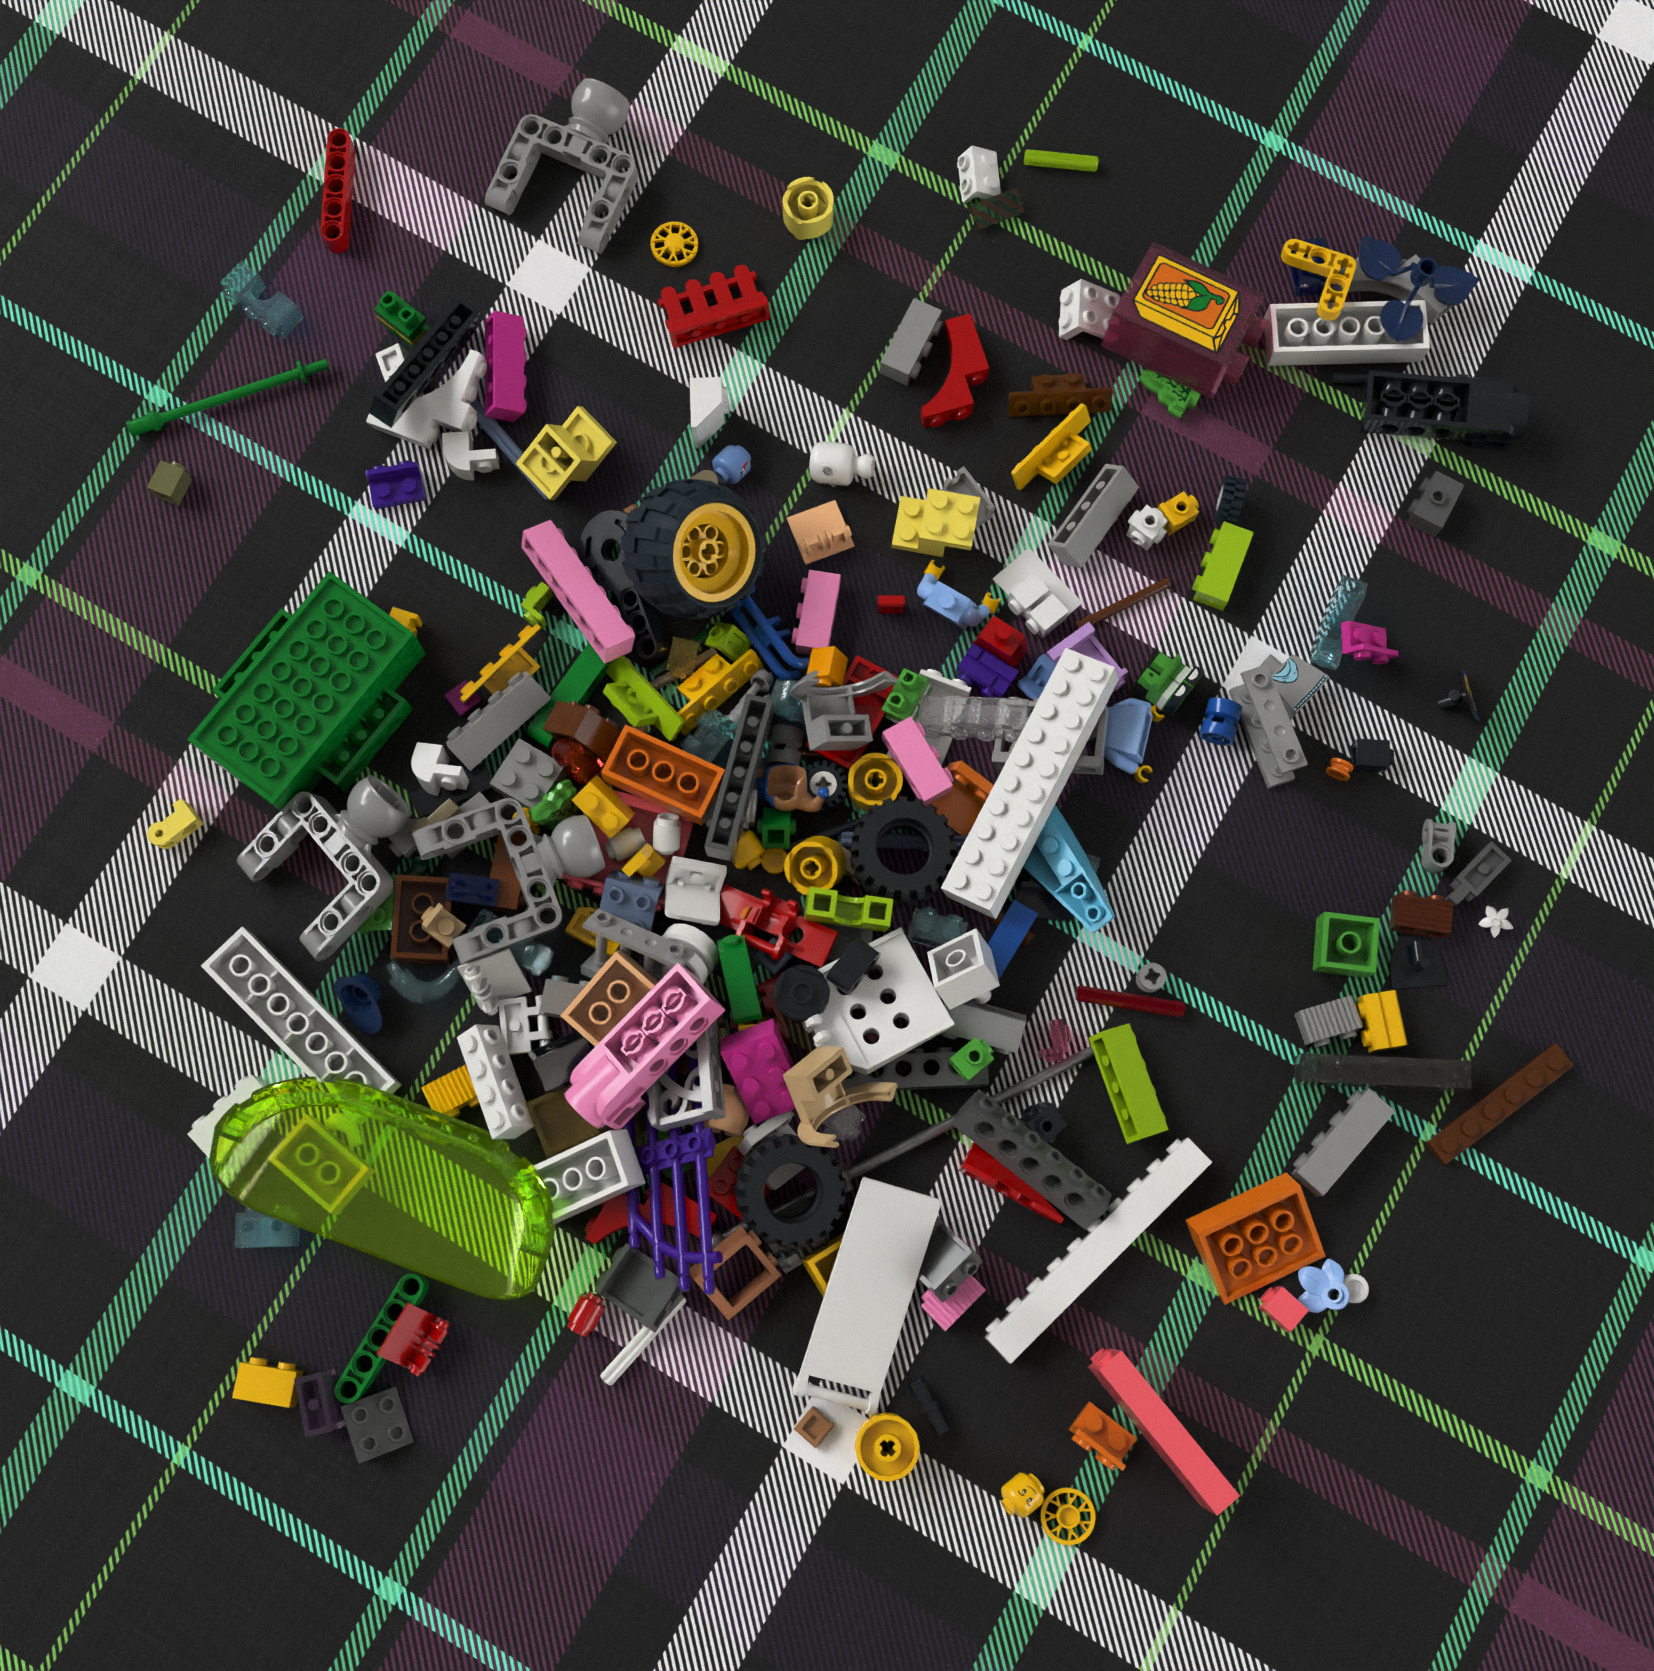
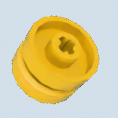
[855,1412,920,1482]

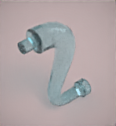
[386,954,491,1004]

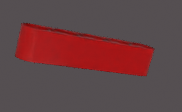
[320,128,356,254]

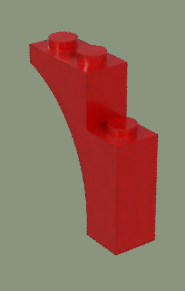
[920,314,989,428]
[584,1182,718,1245]

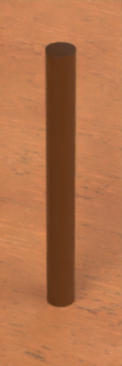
[1074,577,1172,630]

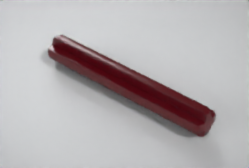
[1075,986,1185,1017]

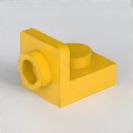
[621,842,666,877]

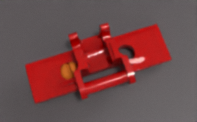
[719,884,839,968]

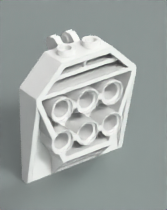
[802,927,955,1075]

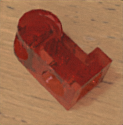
[552,739,605,785]

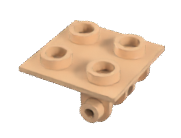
[787,500,854,565]

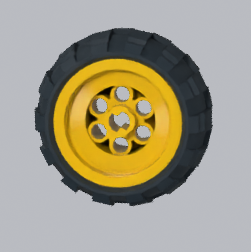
[620,479,766,619]

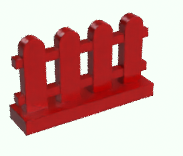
[657,265,771,349]

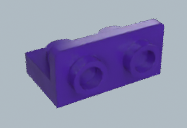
[365,461,426,510]

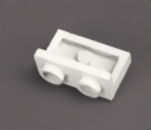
[957,145,1001,203]

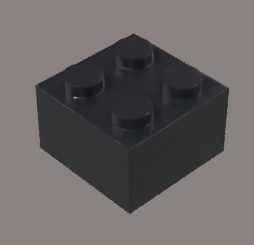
[528,1030,591,1092]

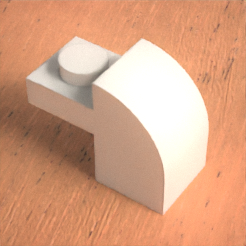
[442,431,500,480]
[411,742,469,796]

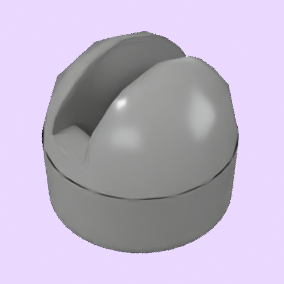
[750,669,774,693]

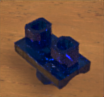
[446,872,500,908]

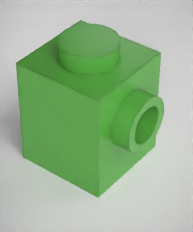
[948,1037,994,1083]

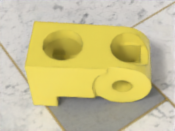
[147,798,204,849]

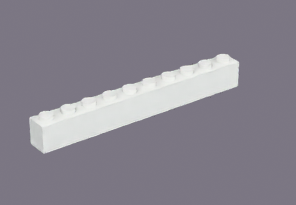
[984,1138,1212,1364]

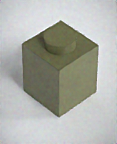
[147,460,192,507]

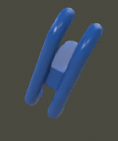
[730,585,810,682]

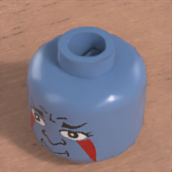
[712,445,751,484]

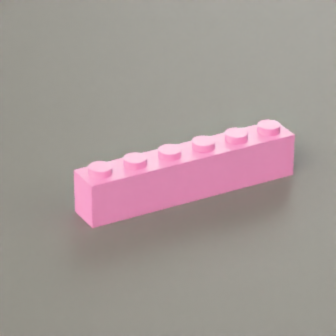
[521,520,635,664]

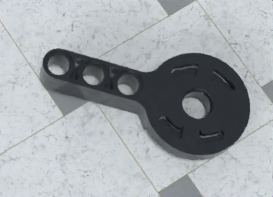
[578,510,672,660]

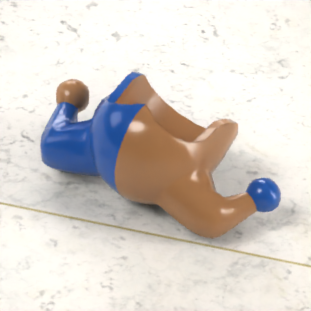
[756,764,829,812]

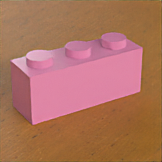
[791,570,841,655]
[882,716,954,806]

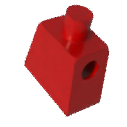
[970,616,1027,669]

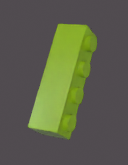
[1089,1023,1169,1144]

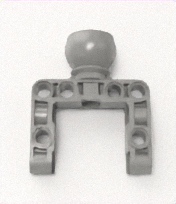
[485,78,639,253]
[237,775,412,961]
[412,798,605,964]

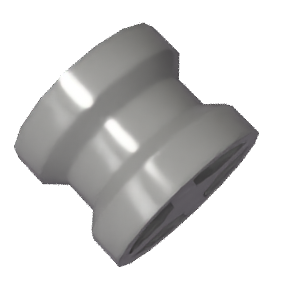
[1136,963,1166,993]

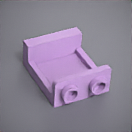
[1046,622,1128,692]

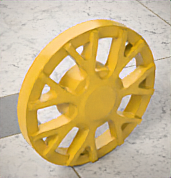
[651,222,698,267]
[1040,1487,1095,1545]

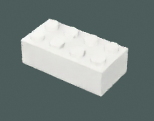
[518,1129,646,1227]

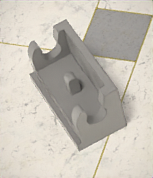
[941,466,995,529]

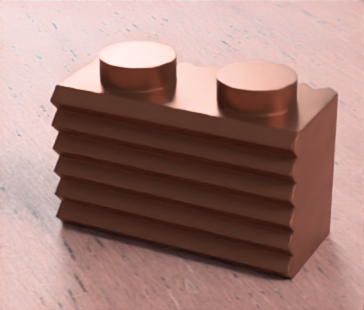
[1389,891,1453,939]

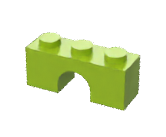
[804,887,893,932]

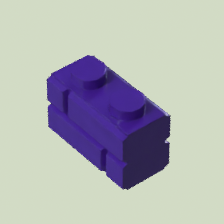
[955,643,1019,702]

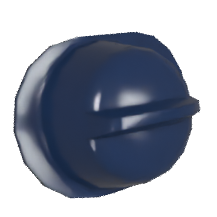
[334,971,383,1034]

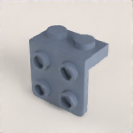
[599,869,665,931]

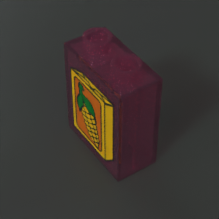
[1101,242,1269,399]

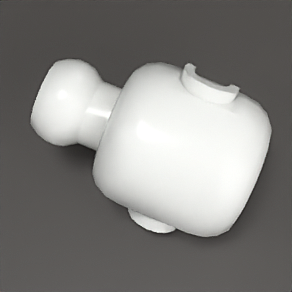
[809,441,875,487]

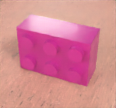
[721,1018,796,1124]

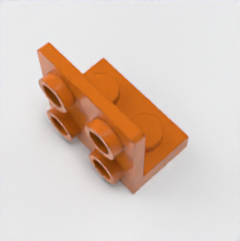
[927,761,994,835]
[1068,1401,1137,1471]

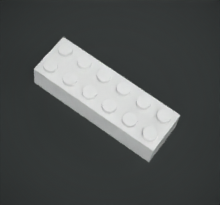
[1264,300,1430,366]

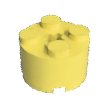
[783,177,834,240]

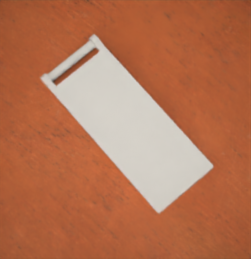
[792,1177,941,1416]

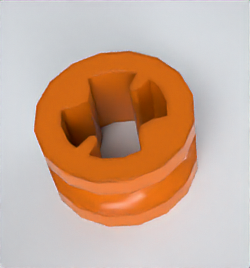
[1326,758,1354,781]

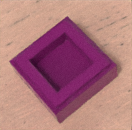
[445,680,483,718]

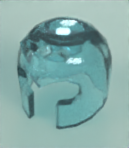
[770,678,817,725]

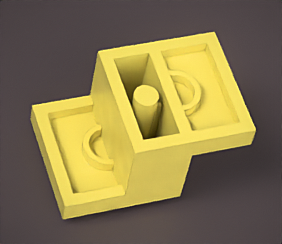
[516,406,617,500]
[891,488,981,557]

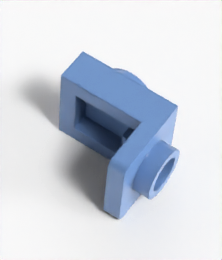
[1017,654,1057,699]

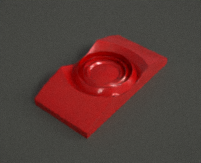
[805,655,899,771]

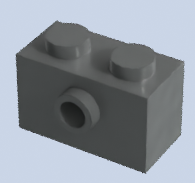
[1406,471,1464,538]

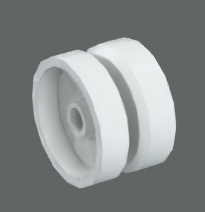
[654,924,720,984]

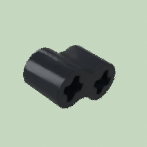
[826,937,881,995]

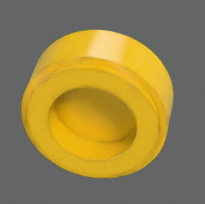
[761,848,787,875]

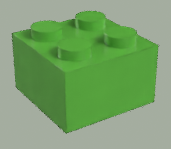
[1313,912,1380,978]

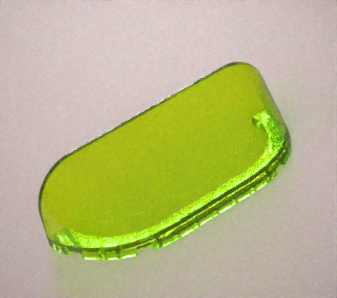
[209,1076,555,1300]

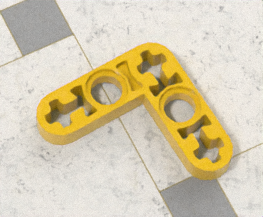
[1281,239,1356,321]

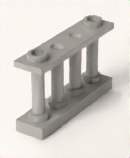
[1229,664,1308,789]
[581,908,695,982]

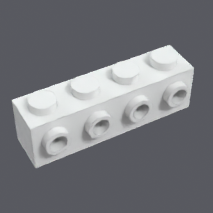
[457,1024,534,1139]

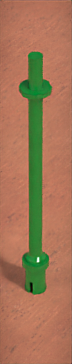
[126,359,330,437]

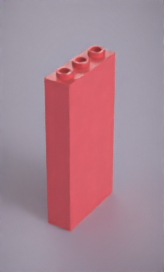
[1088,1348,1240,1516]

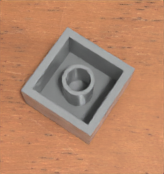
[489,738,569,809]

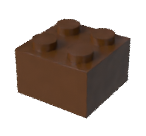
[542,701,621,762]

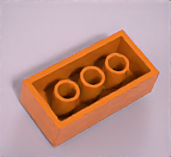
[601,724,725,826]

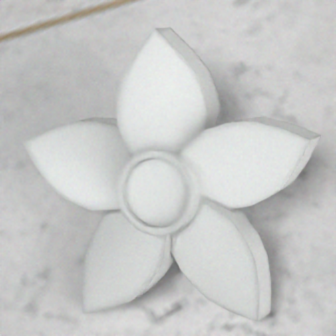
[1478,906,1513,938]

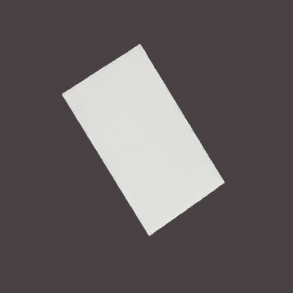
[993,547,1083,616]

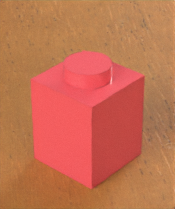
[1258,1286,1309,1332]

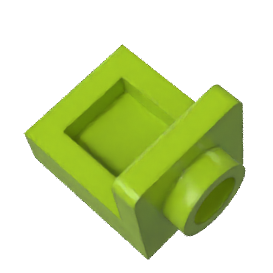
[521,582,553,629]

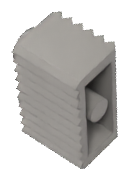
[1295,995,1363,1048]

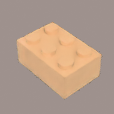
[560,949,658,1047]

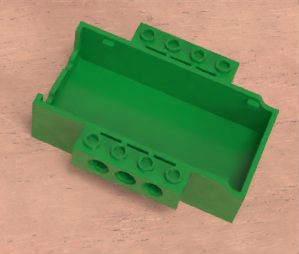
[187,571,426,811]

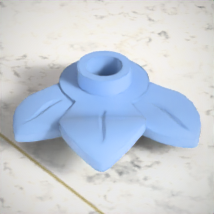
[1297,1259,1350,1313]

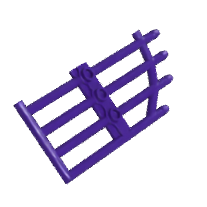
[623,1042,723,1295]

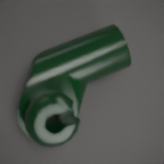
[399,850,430,876]

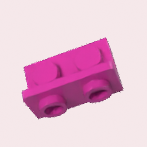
[1341,621,1399,664]

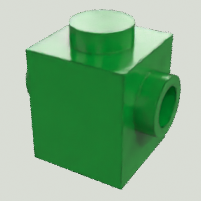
[757,808,796,849]

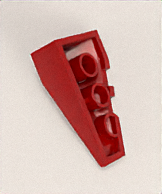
[958,1142,1064,1224]

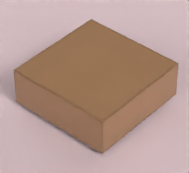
[794,1406,834,1449]

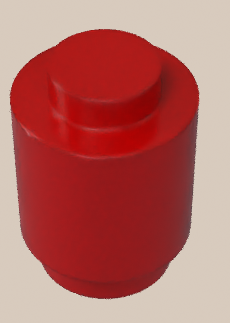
[567,1291,606,1337]

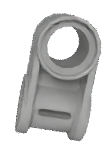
[1421,819,1456,874]

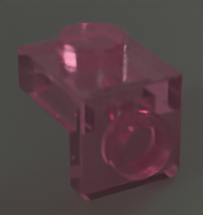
[1038,1018,1071,1062]

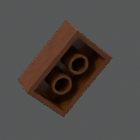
[390,875,453,965]

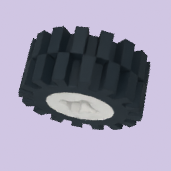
[1213,475,1247,525]
[806,761,848,813]

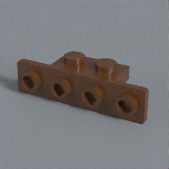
[1008,373,1113,417]

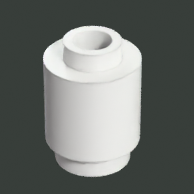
[652,812,681,855]
[604,827,646,862]

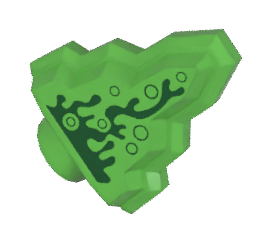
[1139,370,1203,419]
[528,779,579,832]

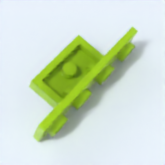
[603,655,685,741]

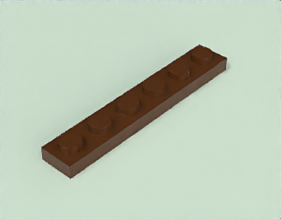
[1425,1043,1574,1165]

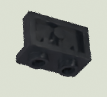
[1016,878,1071,922]

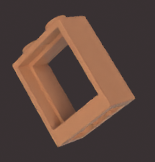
[690,1226,781,1321]

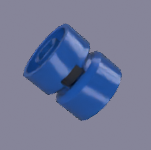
[1199,697,1243,746]

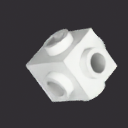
[1126,505,1168,550]

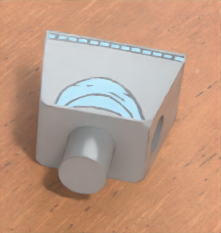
[1260,654,1330,720]

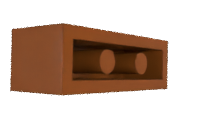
[484,830,535,914]

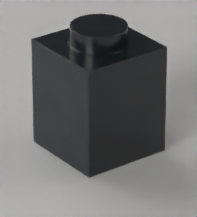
[1351,739,1394,773]

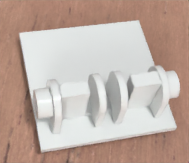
[457,948,532,1015]

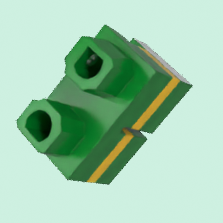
[374,291,431,349]

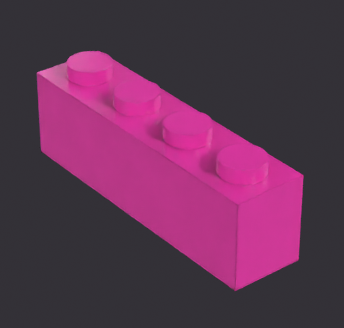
[485,310,527,422]

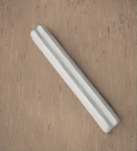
[600,1294,687,1386]

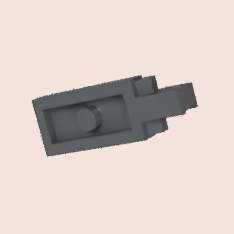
[1445,841,1511,907]

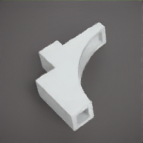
[366,349,487,449]

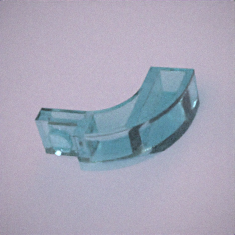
[1310,574,1368,671]
[467,908,554,977]

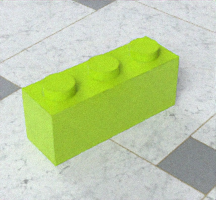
[1192,521,1254,611]

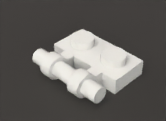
[498,995,553,1056]

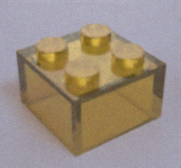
[525,1083,602,1158]

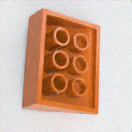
[1186,1172,1326,1305]

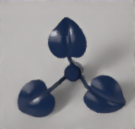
[1358,235,1479,342]

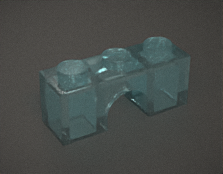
[220,261,304,339]

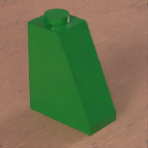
[717,935,762,1024]

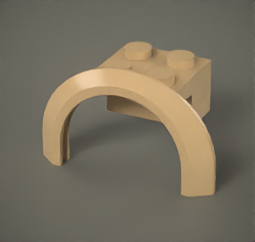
[783,1046,897,1148]

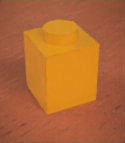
[807,646,848,688]

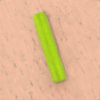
[1024,149,1099,172]

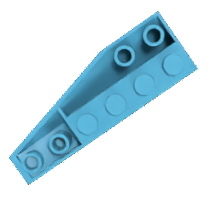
[1023,805,1115,933]

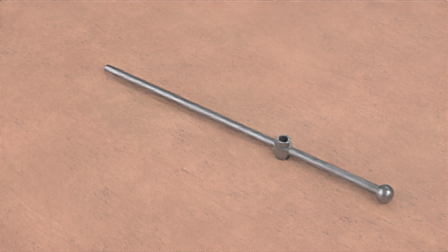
[711,1046,1095,1249]

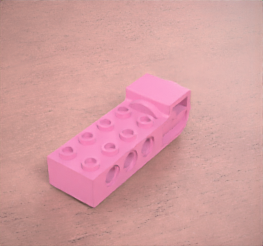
[564,963,725,1130]

